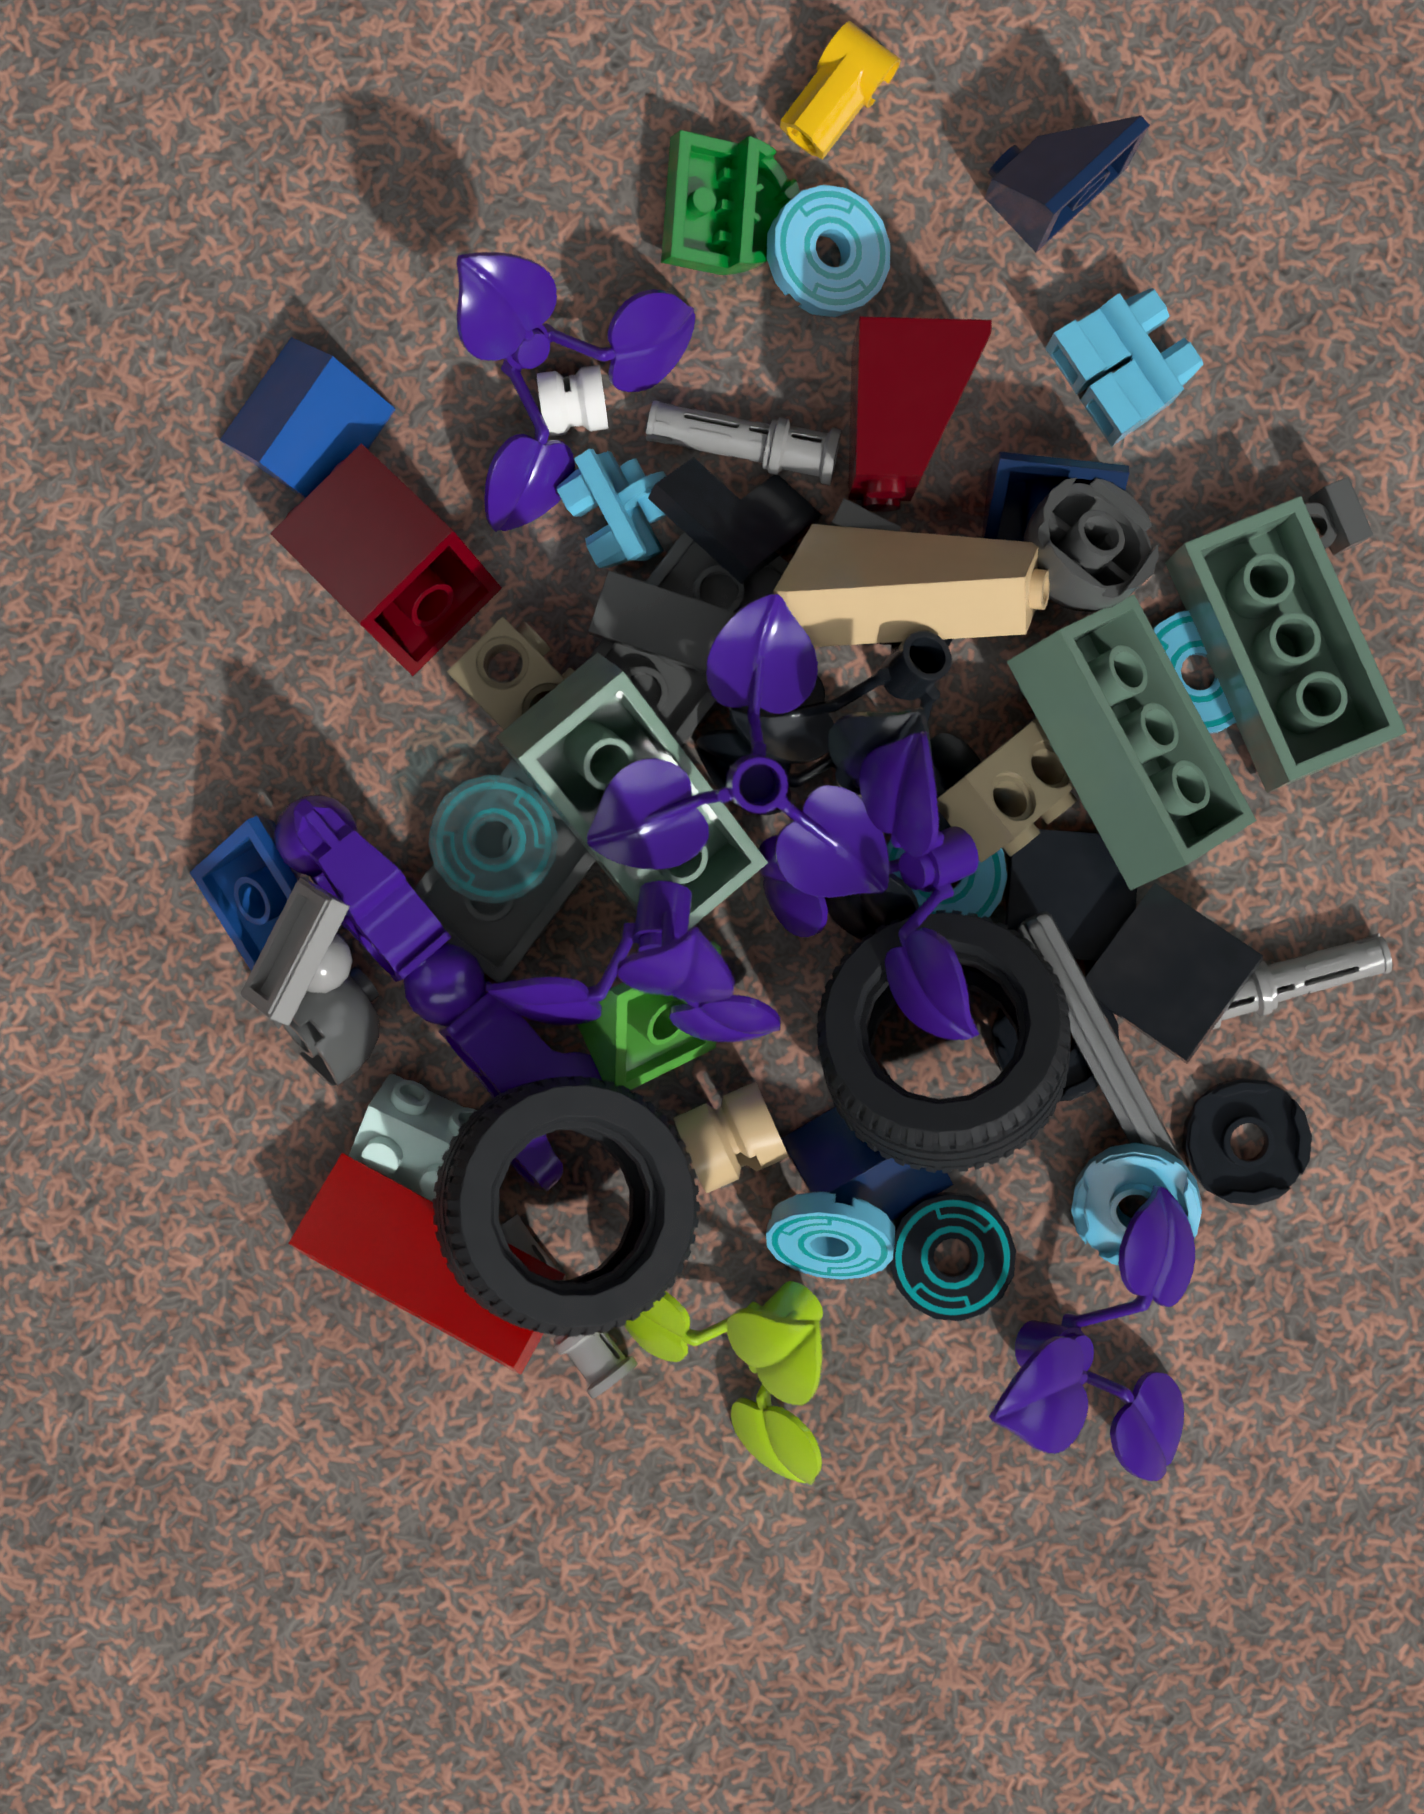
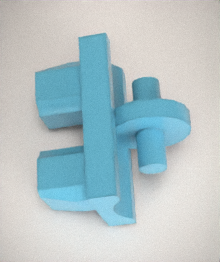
[557,449,666,568]

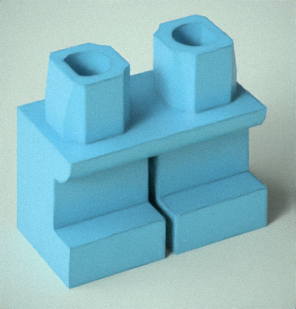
[1045,288,1203,447]

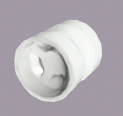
[537,365,609,437]

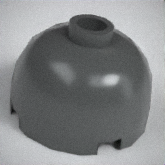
[1024,477,1159,612]
[271,967,380,1086]

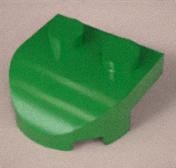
[661,130,800,275]

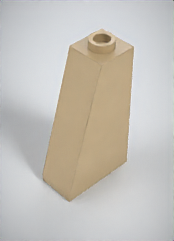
[774,524,1050,647]

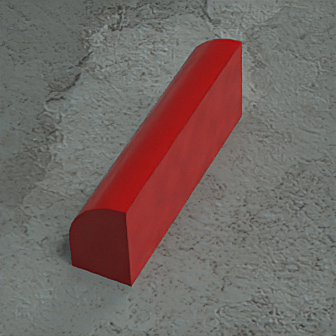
[288,1153,566,1375]

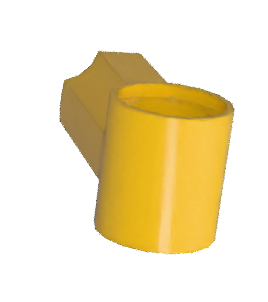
[780,21,901,160]

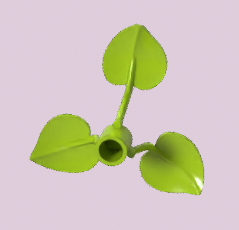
[624,1281,823,1485]

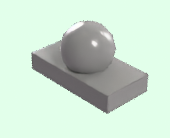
[241,878,353,1026]

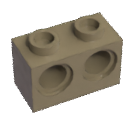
[447,617,574,730]
[937,718,1077,863]

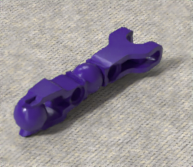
[274,794,603,1192]

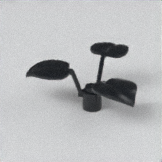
[729,631,981,831]
[696,707,932,940]

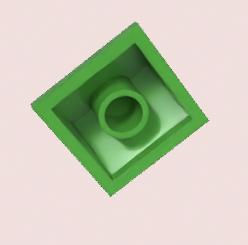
[577,941,721,1091]

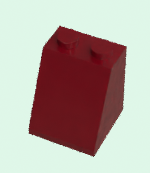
[848,316,992,512]
[270,443,502,676]

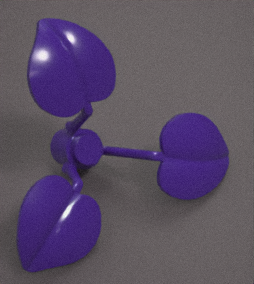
[456,252,695,532]
[586,594,889,898]
[758,731,980,1040]
[486,881,781,1042]
[989,1185,1195,1481]

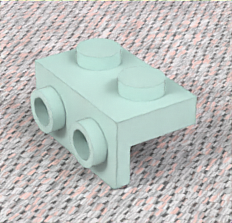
[349,1074,477,1202]

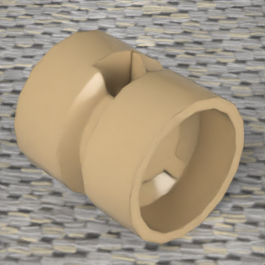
[674,1081,789,1194]

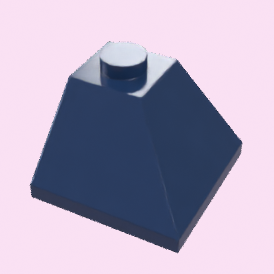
[985,115,1150,253]

